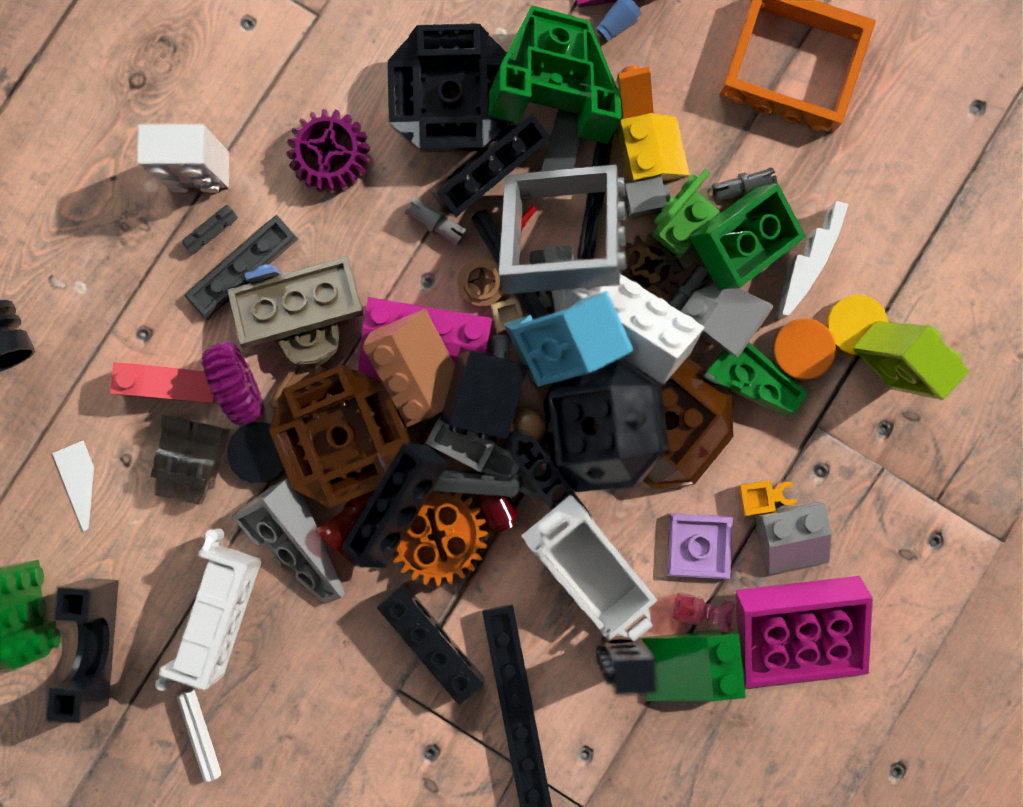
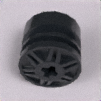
[0,300,35,372]

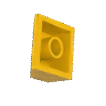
[617,113,689,183]

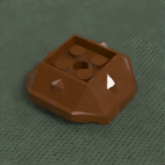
[633,357,734,489]
[269,365,411,508]

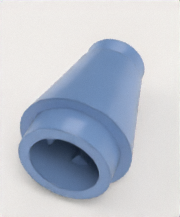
[596,0,642,42]

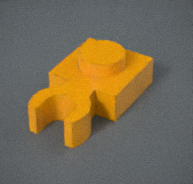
[738,480,797,516]

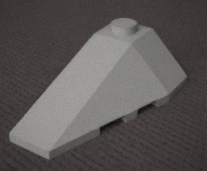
[232,478,345,604]

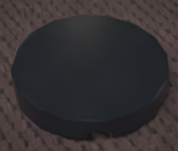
[227,422,285,483]

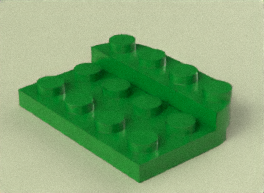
[0,560,61,672]

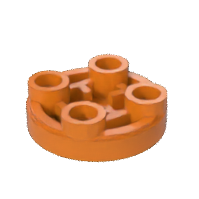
[772,318,836,381]

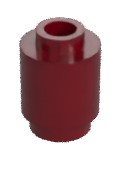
[477,494,519,532]

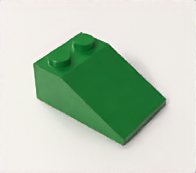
[640,628,746,702]

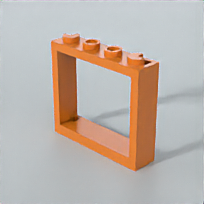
[719,0,876,133]

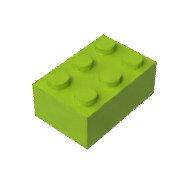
[852,321,970,400]

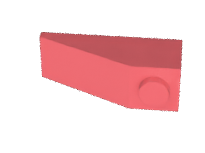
[110,362,215,403]

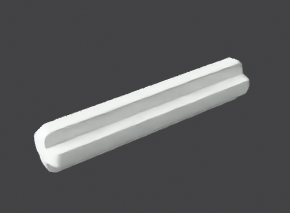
[176,689,221,782]

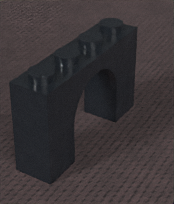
[46,578,119,724]

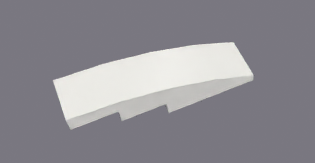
[775,201,849,320]

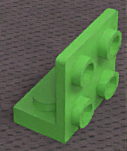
[651,169,720,259]

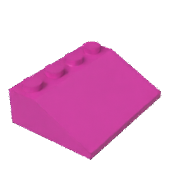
[358,297,492,380]
[736,576,873,688]

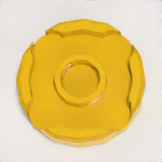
[825,295,888,356]

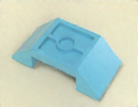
[504,291,633,386]

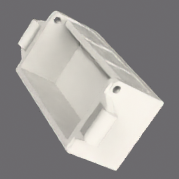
[521,495,658,642]
[155,528,262,691]

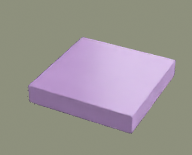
[667,513,733,579]

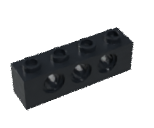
[430,113,551,217]
[341,442,448,568]
[377,583,484,706]
[596,636,657,695]

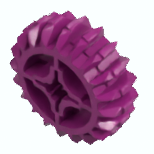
[286,109,370,193]
[202,341,264,426]

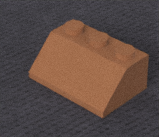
[362,309,455,427]

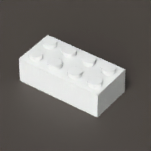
[560,274,705,385]

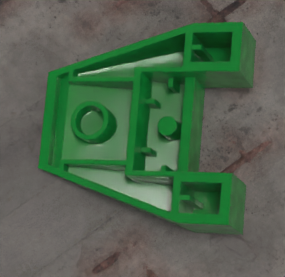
[489,5,622,144]

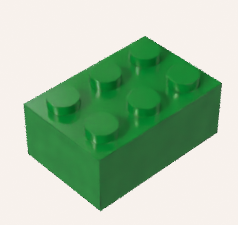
[689,183,806,290]

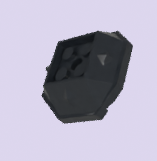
[388,23,513,152]
[543,358,669,492]

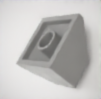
[680,284,773,358]

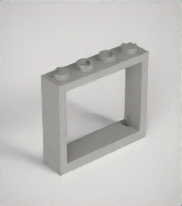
[499,164,626,294]

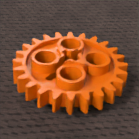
[393,491,488,586]

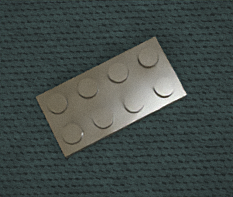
[227,256,364,349]

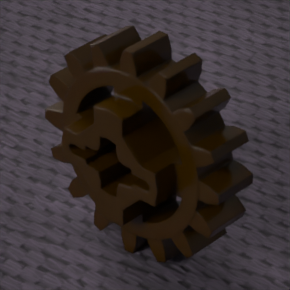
[620,234,682,298]

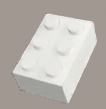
[137,124,229,193]

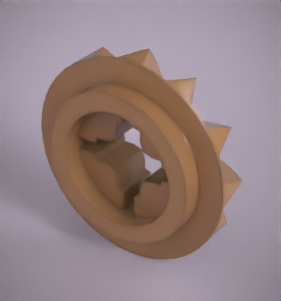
[457,258,504,307]

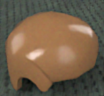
[500,406,547,453]

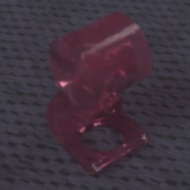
[672,592,735,632]

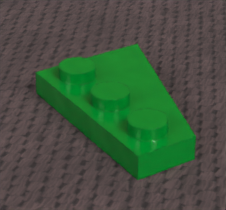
[702,343,808,418]

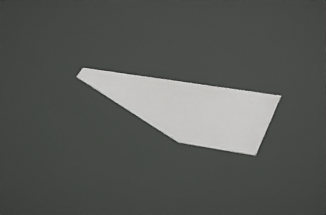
[52,440,94,531]

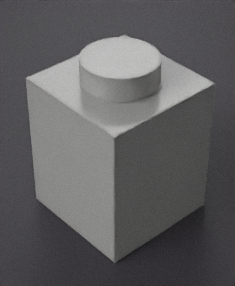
[623,176,671,220]

